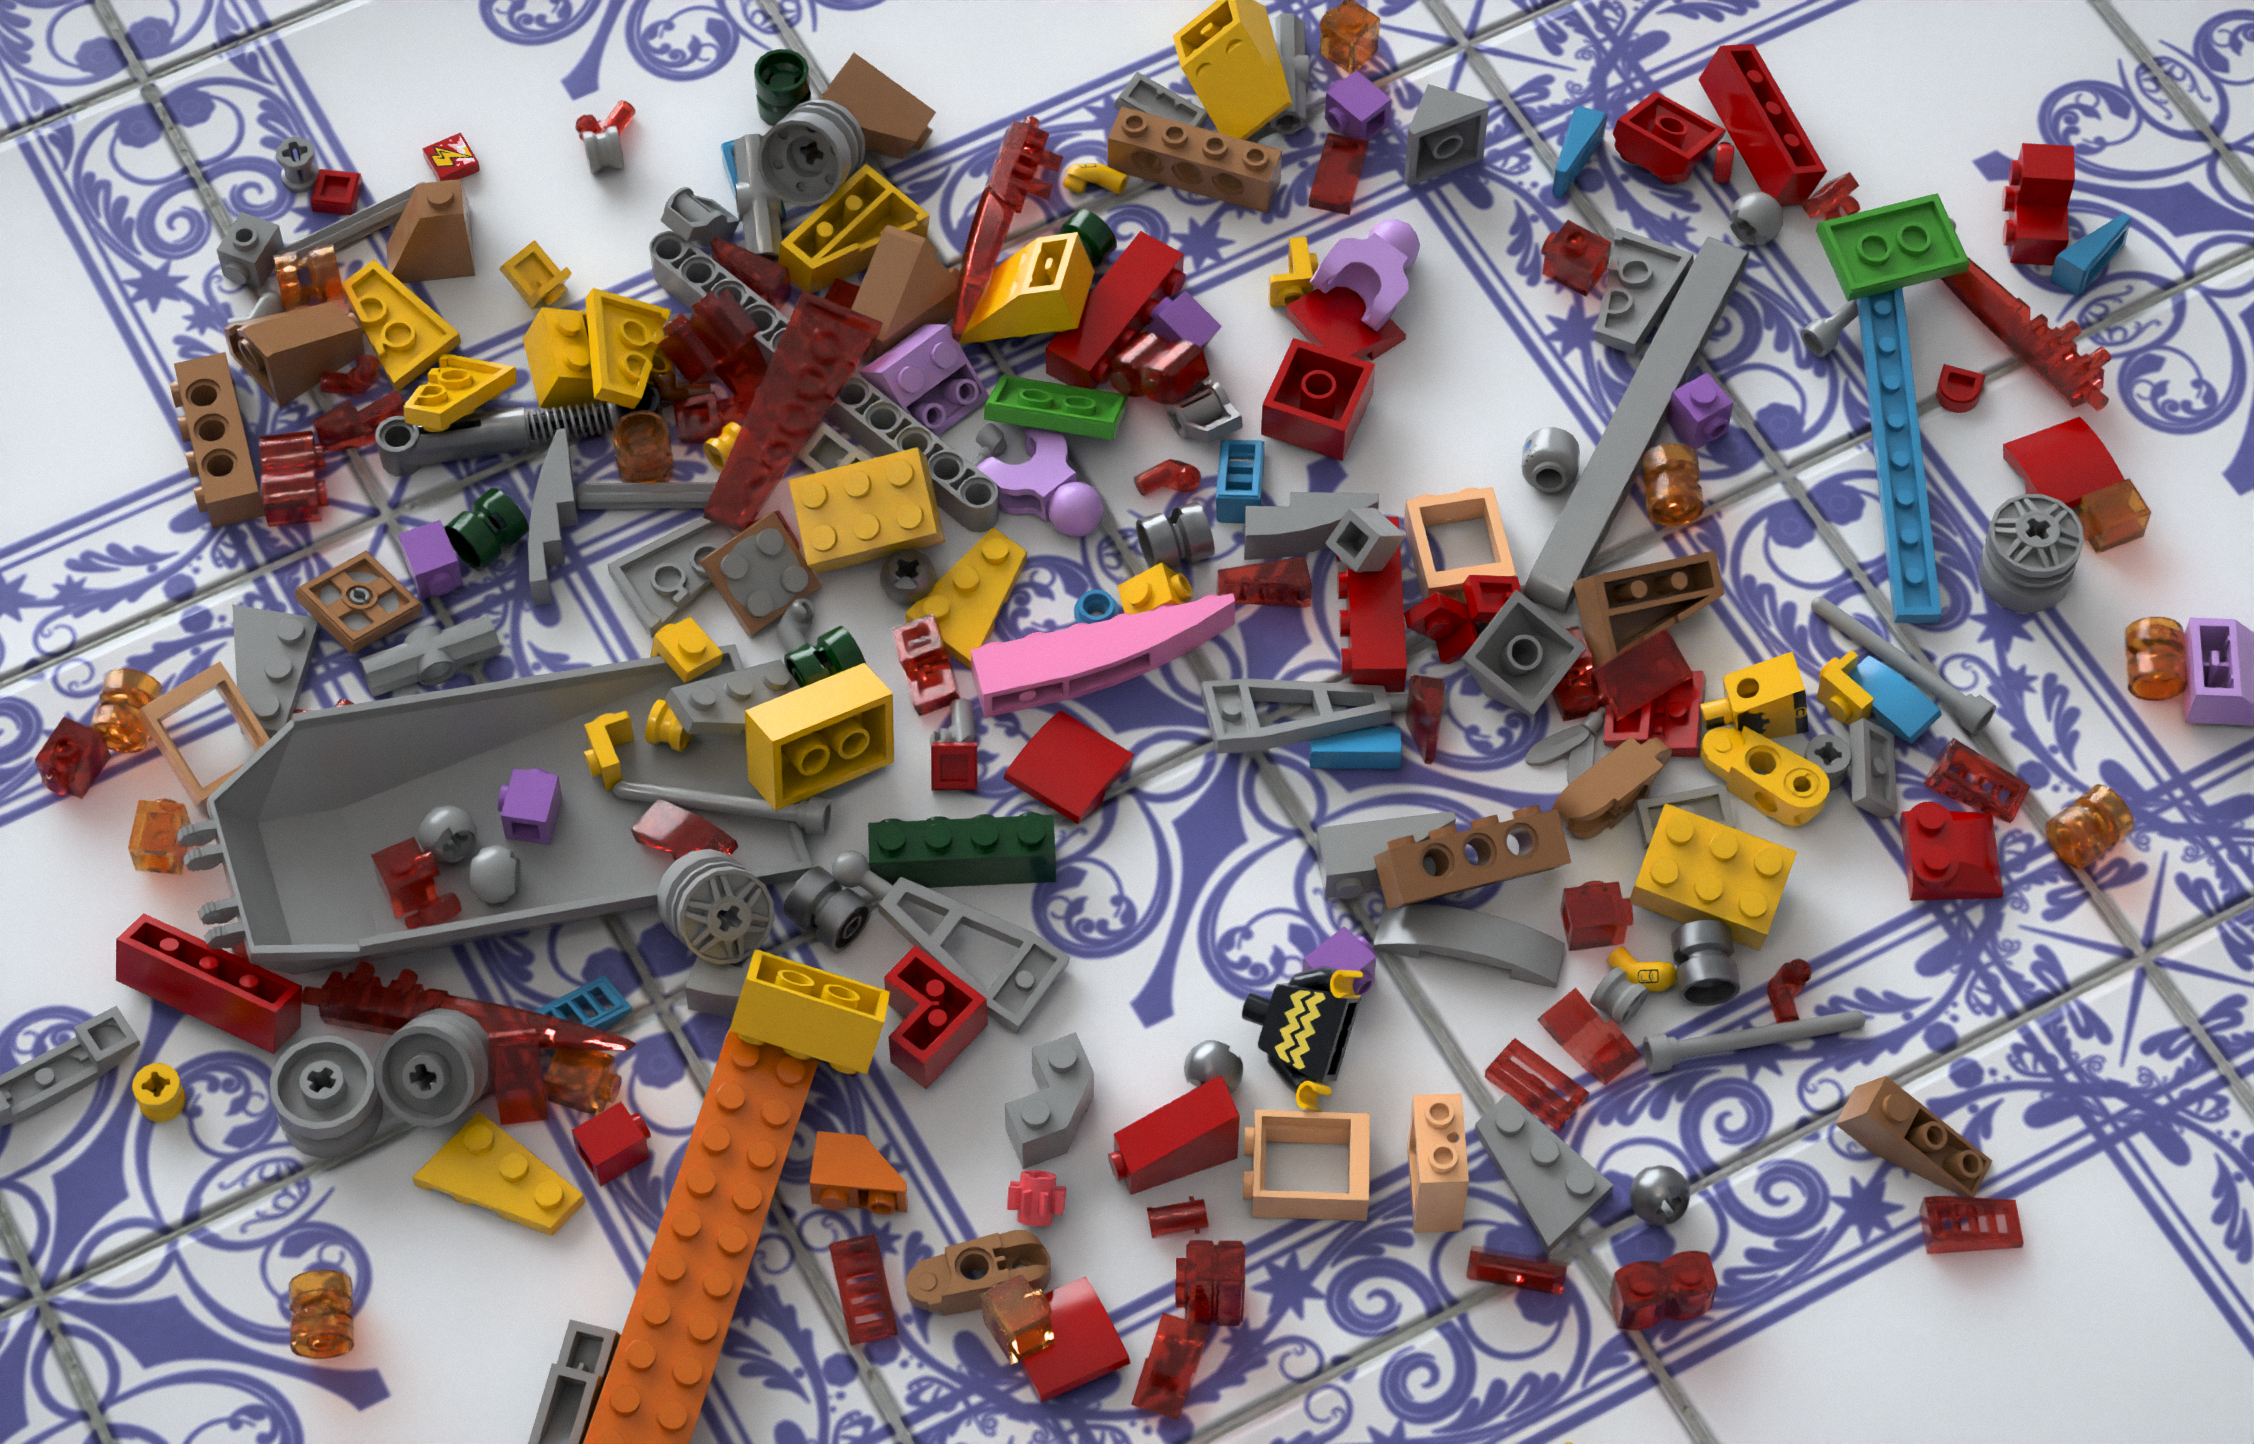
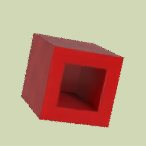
[572,1102,651,1187]

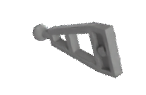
[1201,678,1449,754]
[832,850,1070,1034]

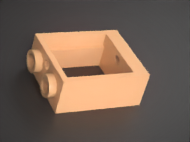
[1404,487,1516,605]
[137,661,270,807]
[1407,1093,1469,1233]
[1243,1110,1370,1221]

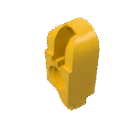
[1700,726,1830,827]

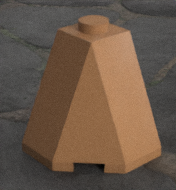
[819,52,936,159]
[386,179,475,283]
[844,224,968,362]
[223,301,365,408]

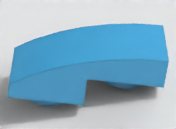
[1848,655,1942,744]

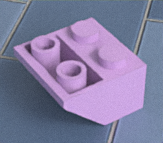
[859,324,989,436]
[2180,617,2254,726]

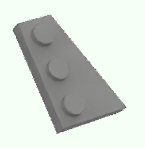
[232,604,322,739]

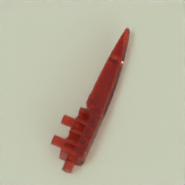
[951,116,1064,343]
[1940,257,2111,411]
[302,961,636,1051]

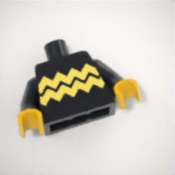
[1242,966,1363,1112]

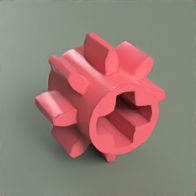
[1007,1170,1067,1226]

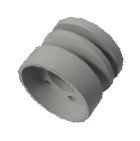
[757,99,865,207]
[1978,494,2084,613]
[657,849,774,965]

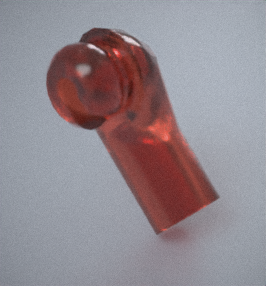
[575,100,636,142]
[320,354,380,396]
[1134,459,1201,496]
[1767,958,1812,1024]

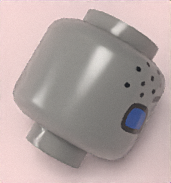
[1521,427,1580,492]

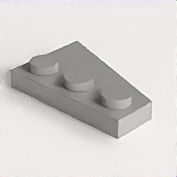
[1596,228,1694,355]
[607,507,742,638]
[665,659,800,735]
[1474,1093,1614,1254]

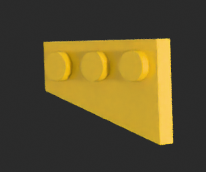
[403,353,517,432]

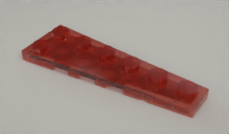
[703,291,883,533]

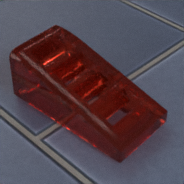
[710,236,791,312]
[1216,557,1312,608]
[1923,738,2031,823]
[1919,1196,2024,1254]
[829,1234,898,1346]

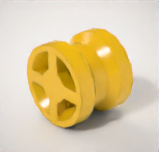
[703,422,758,478]
[645,699,692,752]
[132,1063,186,1122]

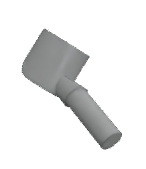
[973,423,1006,466]

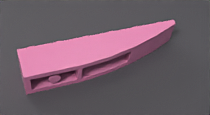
[971,593,1235,718]

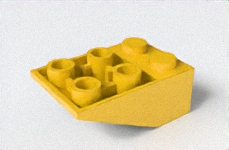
[1173,0,1293,140]
[956,232,1095,344]
[523,307,677,410]

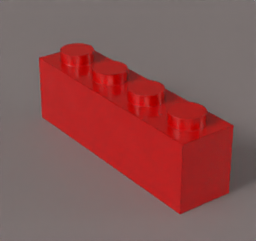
[1698,43,1827,206]
[1045,231,1186,389]
[1336,517,1407,692]
[116,913,302,1054]

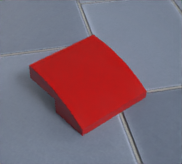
[1285,286,1406,360]
[2003,416,2126,509]
[1603,663,1706,757]
[1003,710,1134,824]
[997,1276,1131,1402]

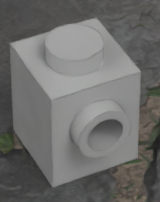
[217,212,284,289]
[1325,508,1406,573]

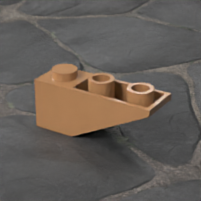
[1835,1076,1992,1200]

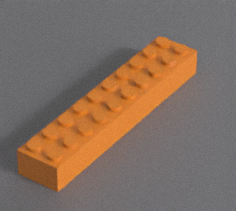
[583,1030,819,1444]

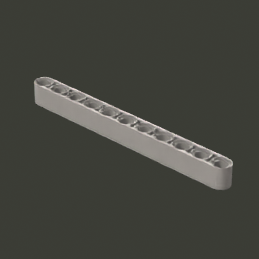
[649,231,999,533]
[1524,236,1749,613]

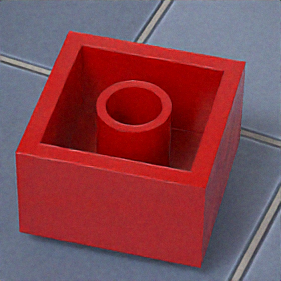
[1261,338,1375,461]

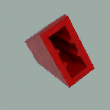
[1108,1076,1240,1195]

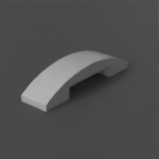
[1373,904,1565,988]
[0,1005,140,1127]

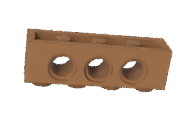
[1108,106,1282,214]
[169,352,265,528]
[1373,805,1572,910]

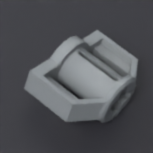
[660,187,740,247]
[1167,370,1243,444]

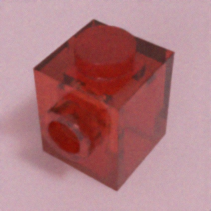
[1541,220,1612,297]
[35,717,111,799]
[371,837,440,918]
[1560,880,1633,951]

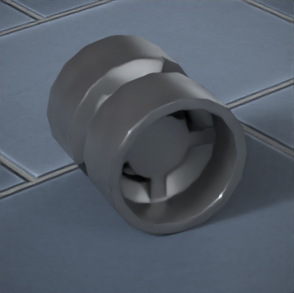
[1136,501,1215,569]
[783,866,872,953]
[1671,920,1740,1006]

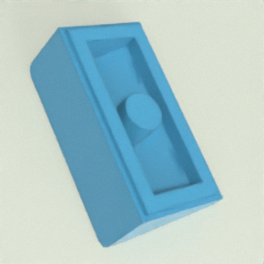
[1309,726,1402,769]

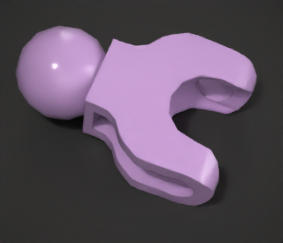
[1309,219,1420,332]
[976,427,1104,537]

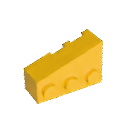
[777,164,930,295]

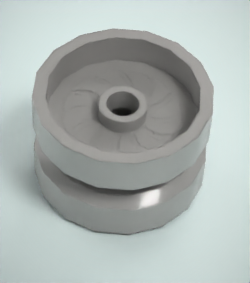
[375,1008,496,1127]
[270,1035,383,1159]

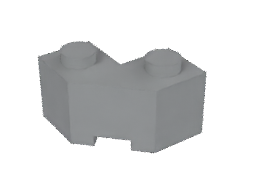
[1005,1032,1094,1169]

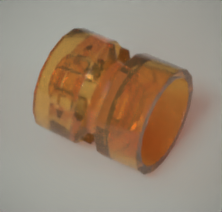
[273,243,344,310]
[612,410,675,483]
[1641,443,1704,526]
[2124,617,2188,701]
[89,668,163,753]
[2045,784,2134,869]
[288,1270,355,1359]

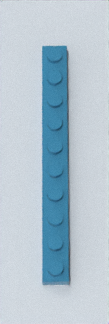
[1857,288,1942,623]

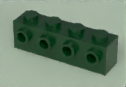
[868,812,1056,888]

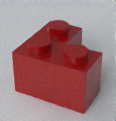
[2002,143,2075,266]
[884,945,988,1089]

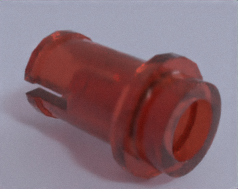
[1147,1196,1209,1238]

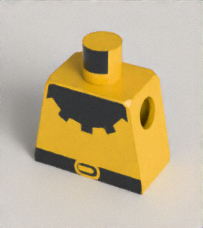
[1700,652,1809,739]

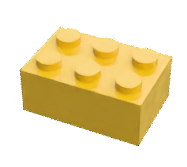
[788,447,946,574]
[745,663,894,811]
[1629,803,1797,951]
[729,949,890,1074]

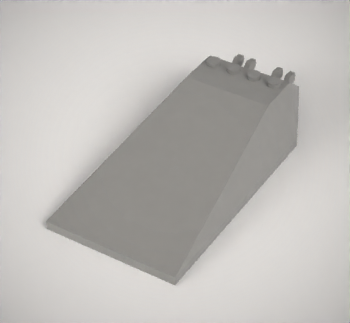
[176,644,813,975]

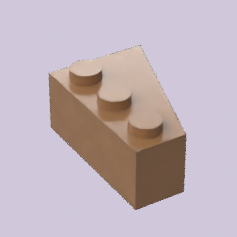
[1573,550,1725,669]

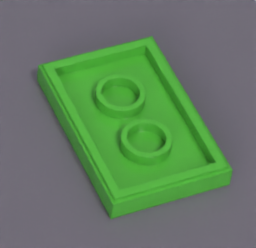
[1816,193,1970,301]
[984,375,1129,440]

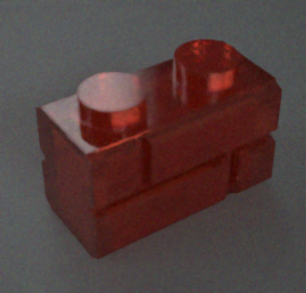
[1175,1240,1245,1326]

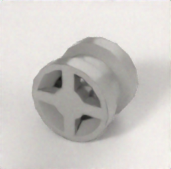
[582,126,624,174]
[1804,734,1851,791]
[1590,967,1649,1026]

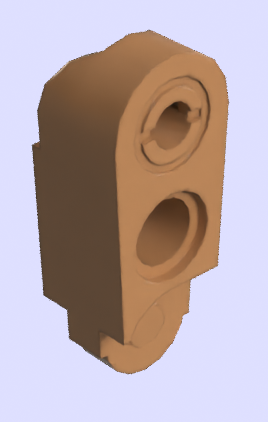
[1551,736,1672,839]
[906,1230,1051,1316]

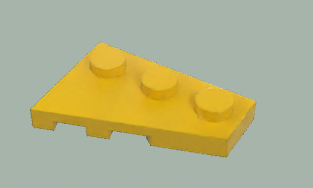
[342,259,461,393]
[585,288,671,409]
[905,527,1027,670]
[412,1111,585,1236]

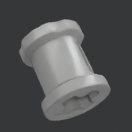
[276,137,319,193]

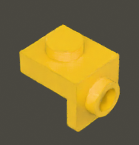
[1268,237,1318,307]
[499,240,572,309]
[1117,562,1193,615]
[650,617,723,683]
[1816,650,1874,727]
[583,711,634,791]

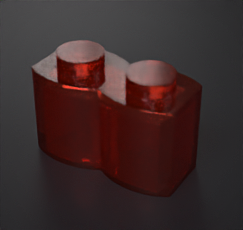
[657,289,760,385]
[1105,332,1210,405]
[259,430,329,527]
[1609,1251,1718,1330]

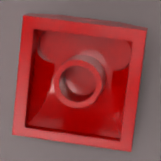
[1612,91,1726,184]
[1899,802,2003,901]

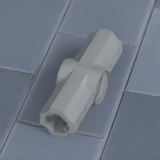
[1269,13,1309,135]
[733,134,783,267]
[359,615,502,697]

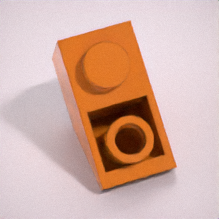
[809,1131,908,1215]

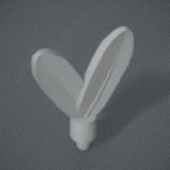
[1525,707,1606,784]

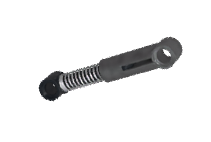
[375,383,663,477]

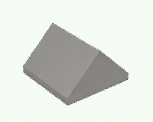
[1404,84,1489,187]
[1461,589,1587,717]

